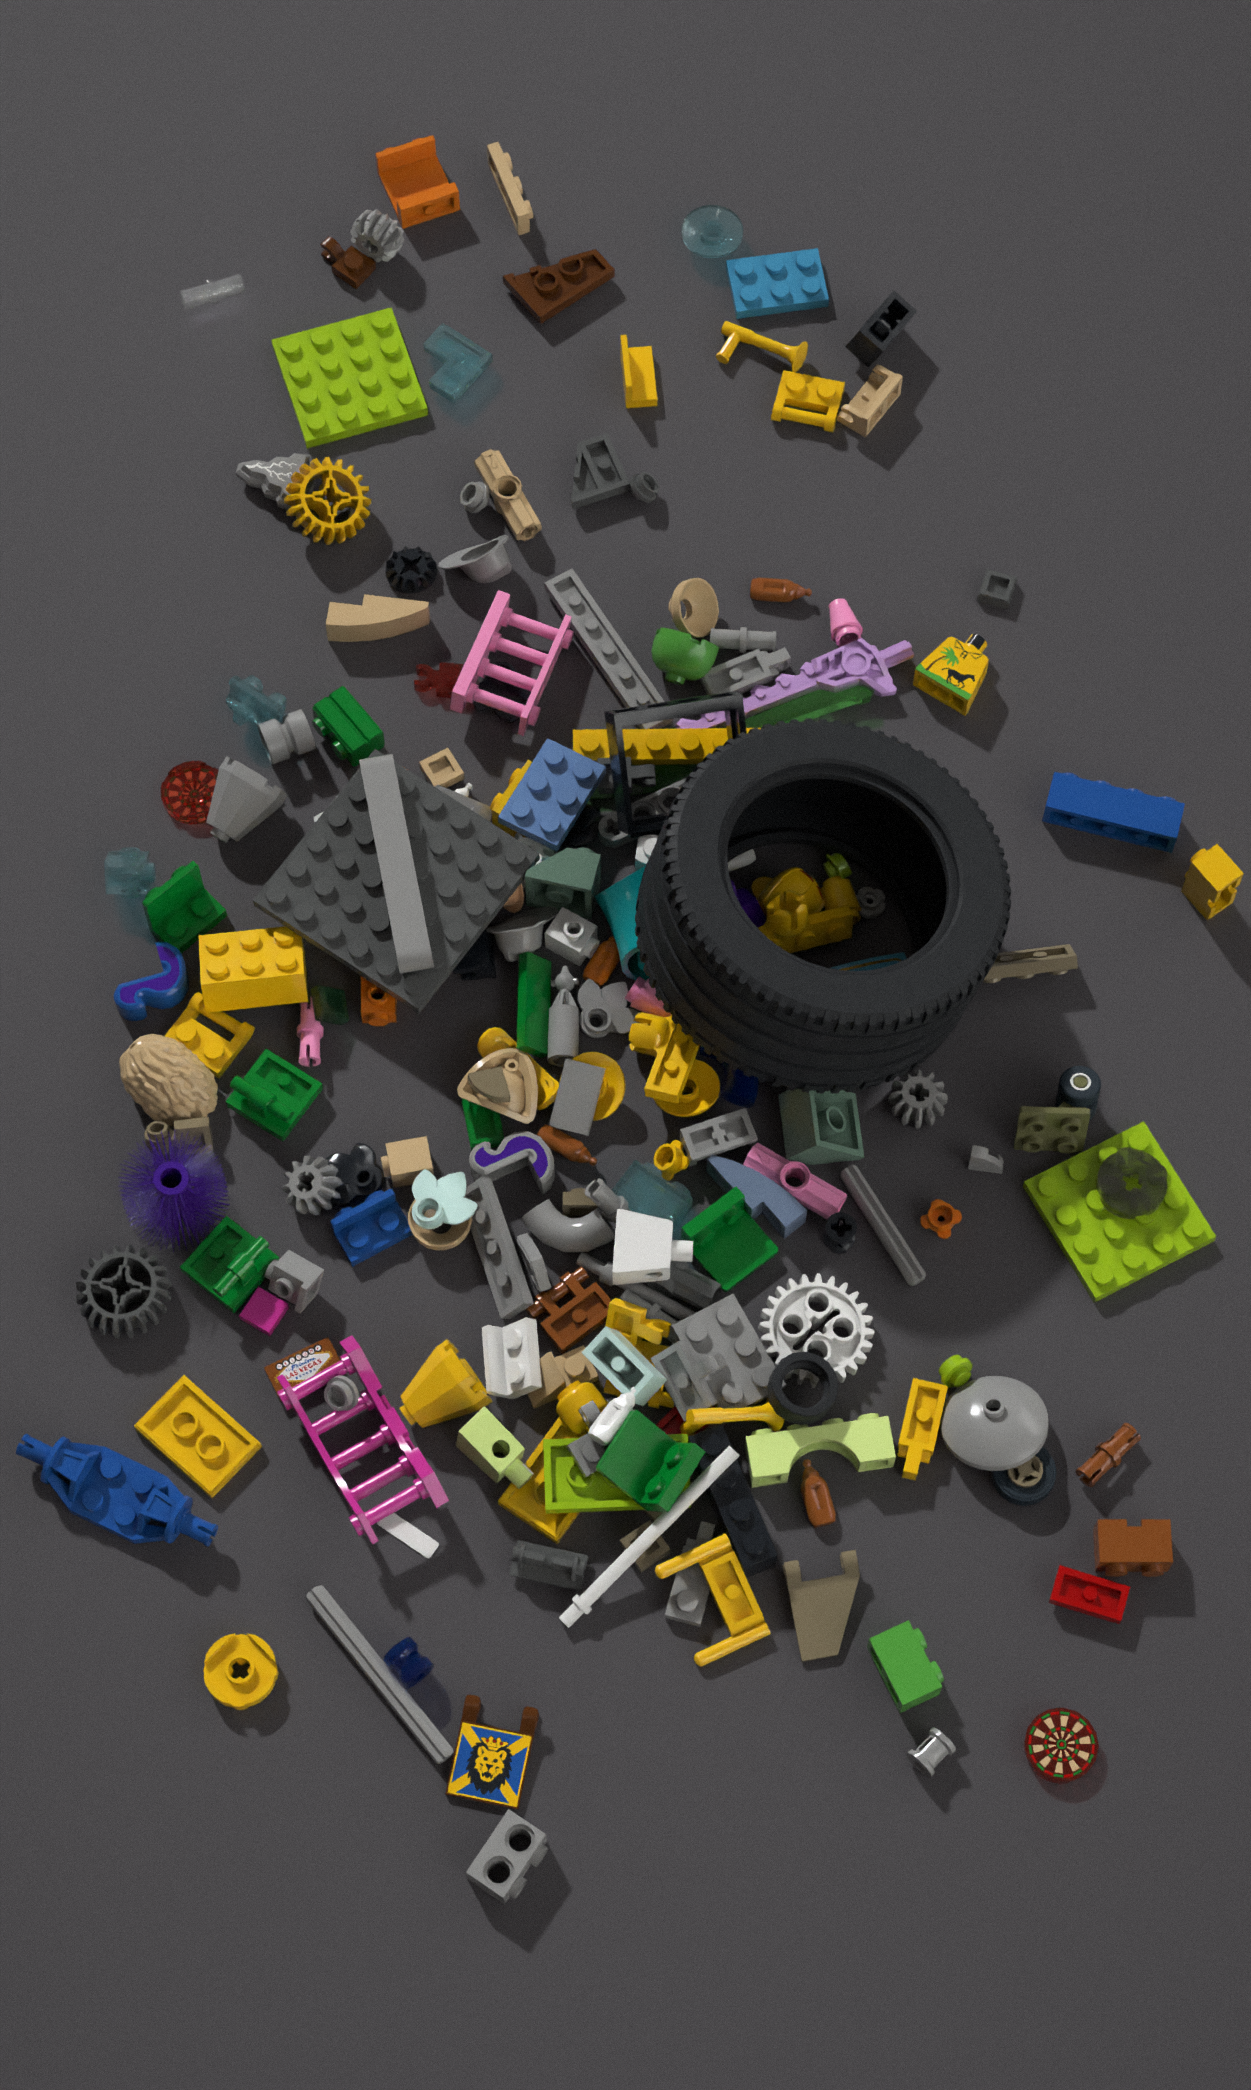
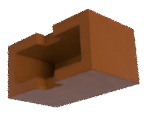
[1093,1519,1173,1577]

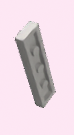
[465,1177,534,1319]

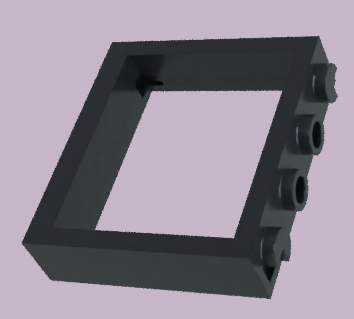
[604,691,747,838]

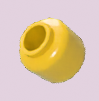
[556,1380,608,1434]

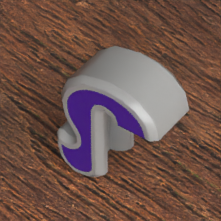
[469,1131,555,1195]

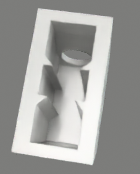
[612,1209,693,1285]

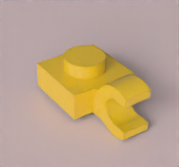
[605,1298,671,1345]

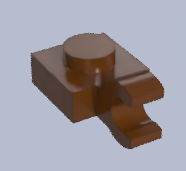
[320,236,376,289]

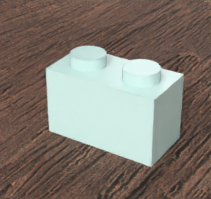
[581,1326,667,1406]

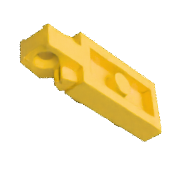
[897,1378,948,1481]

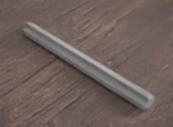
[306,1585,454,1764]

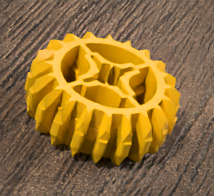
[284,457,372,545]

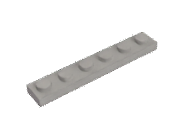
[544,568,674,729]

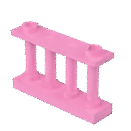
[450,590,574,736]

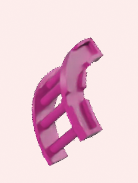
[276,1335,449,1545]

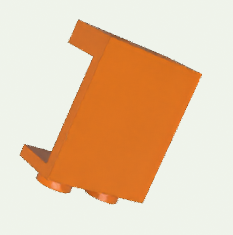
[375,135,460,229]

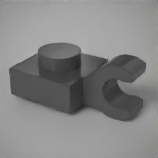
[598,757,656,794]

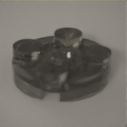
[1096,1147,1167,1219]

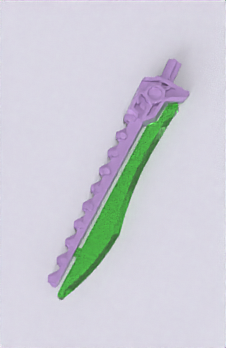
[589,638,914,800]

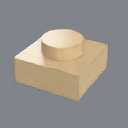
[419,748,465,788]

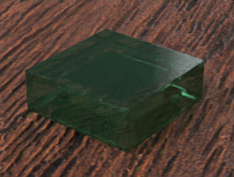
[310,985,349,1026]

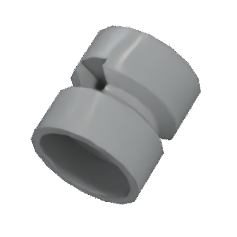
[257,709,316,765]

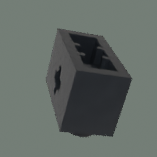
[845,290,917,368]

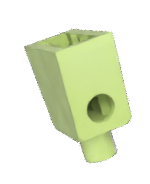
[456,1406,534,1489]

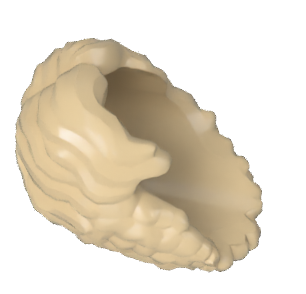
[119,1034,218,1126]

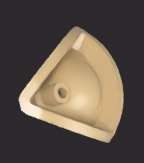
[457,1048,538,1124]

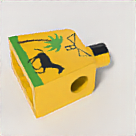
[913,634,989,716]

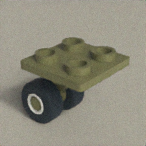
[1014,1066,1101,1153]

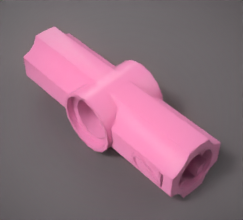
[743,1142,847,1219]

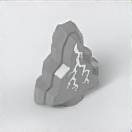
[236,453,315,510]

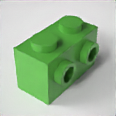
[867,1620,944,1713]

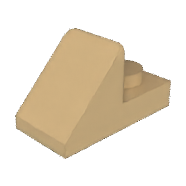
[527,1345,599,1409]

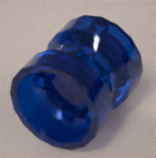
[383,1637,434,1689]

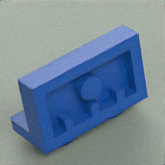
[330,1189,413,1267]

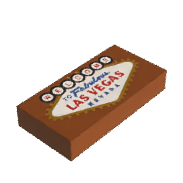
[264,1337,340,1401]

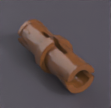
[1075,1423,1141,1487]

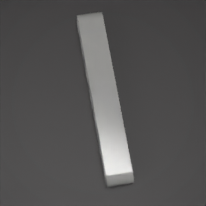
[359,754,434,974]

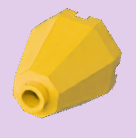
[400,1339,493,1428]

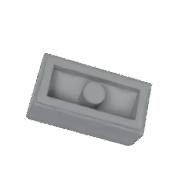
[549,1059,606,1136]

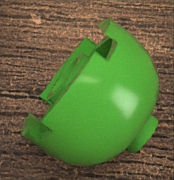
[651,628,719,685]

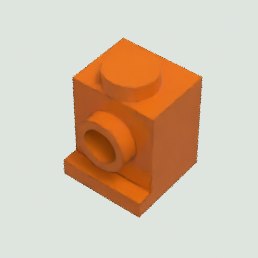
[361,976,397,1026]

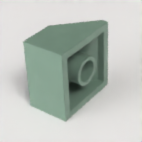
[525,847,601,920]
[778,1088,864,1165]

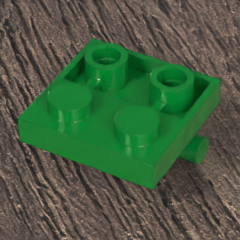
[225,1049,323,1142]
[180,1215,280,1313]

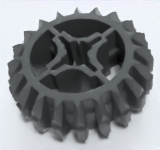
[75,1244,172,1339]

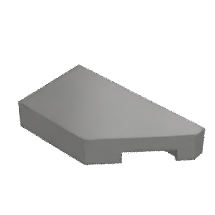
[516,1233,552,1292]

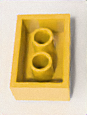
[198,926,308,1013]

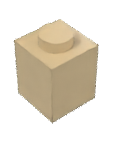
[381,1136,434,1188]

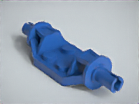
[16,1434,218,1547]

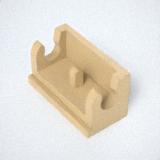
[837,365,903,438]

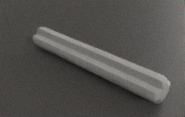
[840,1165,926,1286]

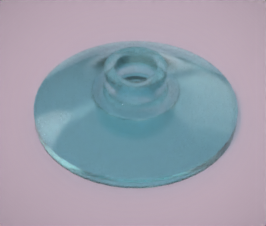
[681,205,743,258]

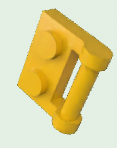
[771,370,845,433]
[165,992,255,1079]

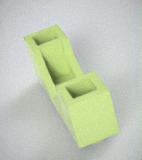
[745,1413,896,1488]

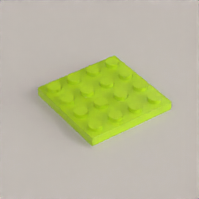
[271,307,428,448]
[1023,1121,1216,1303]

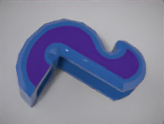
[114,942,189,1021]

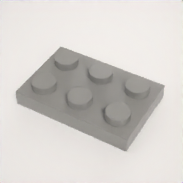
[670,1294,786,1408]

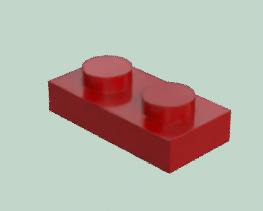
[1049,1565,1130,1624]

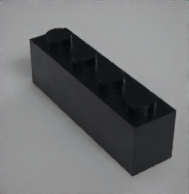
[688,1424,778,1578]

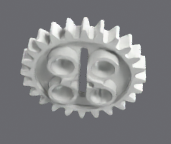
[758,1273,874,1388]

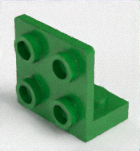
[142,861,228,954]
[681,1186,778,1293]
[596,1410,705,1512]

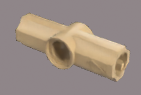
[474,449,542,542]

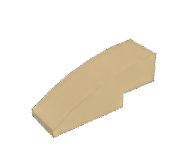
[325,594,430,642]

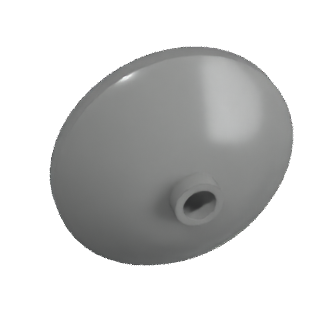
[940,1376,1049,1471]

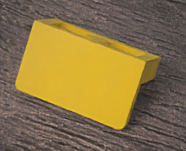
[620,335,657,408]

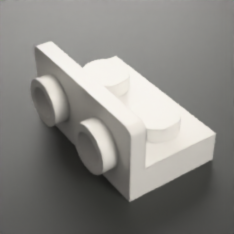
[482,1317,542,1399]

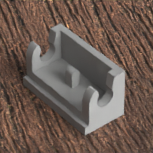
[679,1108,758,1166]

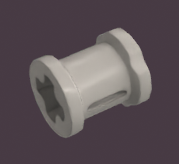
[906,1727,956,1778]

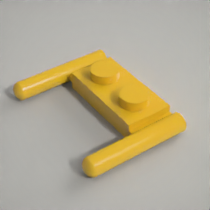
[655,1533,771,1667]

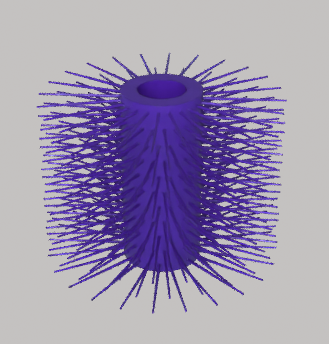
[118,1130,230,1253]

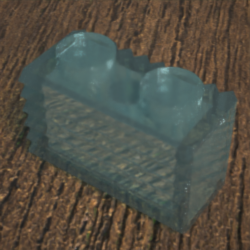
[612,1160,693,1232]

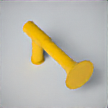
[716,321,808,372]
[680,1399,784,1436]

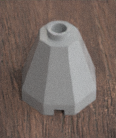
[206,756,288,843]

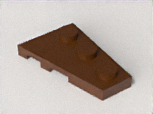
[502,249,615,324]

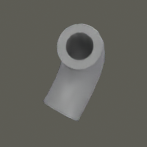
[521,1199,615,1252]

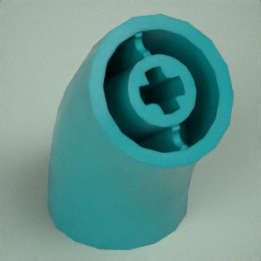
[594,865,650,981]

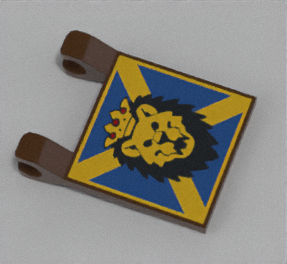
[445,1694,539,1810]

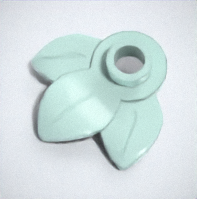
[412,1169,478,1230]

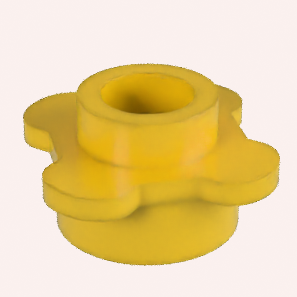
[654,1140,689,1181]

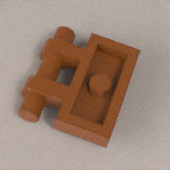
[525,1267,612,1354]

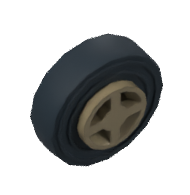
[991,1447,1057,1506]

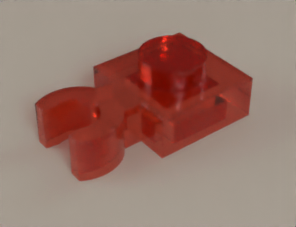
[414,662,464,698]

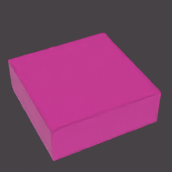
[239,1287,289,1336]

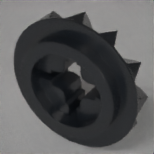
[385,545,437,594]

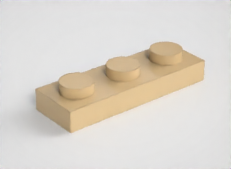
[487,142,533,235]

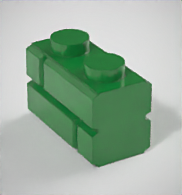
[312,686,385,766]

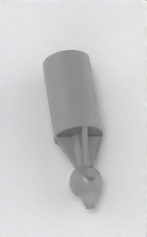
[547,966,580,1067]

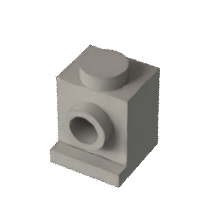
[265,1250,324,1314]

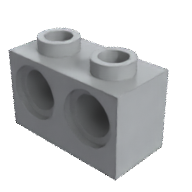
[466,1809,548,1905]

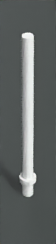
[559,1445,740,1628]

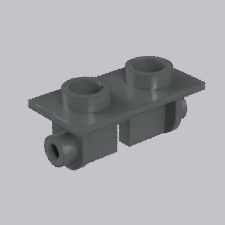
[509,1540,588,1591]

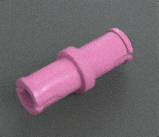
[297,996,324,1067]

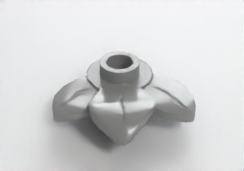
[577,979,640,1038]

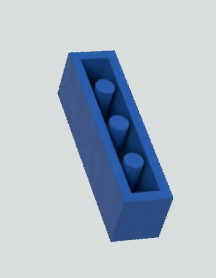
[1042,772,1185,853]

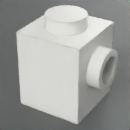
[545,907,600,966]

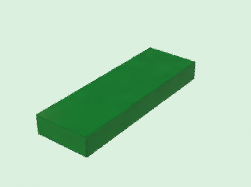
[517,951,551,1058]

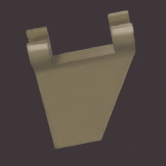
[782,1550,860,1662]

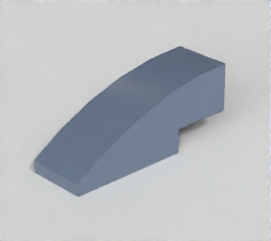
[706,1155,807,1239]

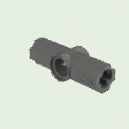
[645,1261,721,1310]

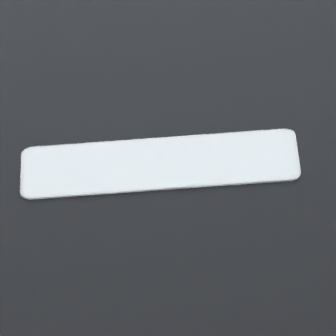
[377,1513,439,1559]

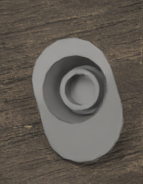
[438,535,512,583]
[486,907,559,962]

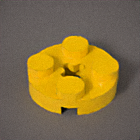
[203,1633,278,1710]

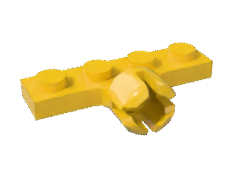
[758,890,853,953]
[629,1012,700,1104]

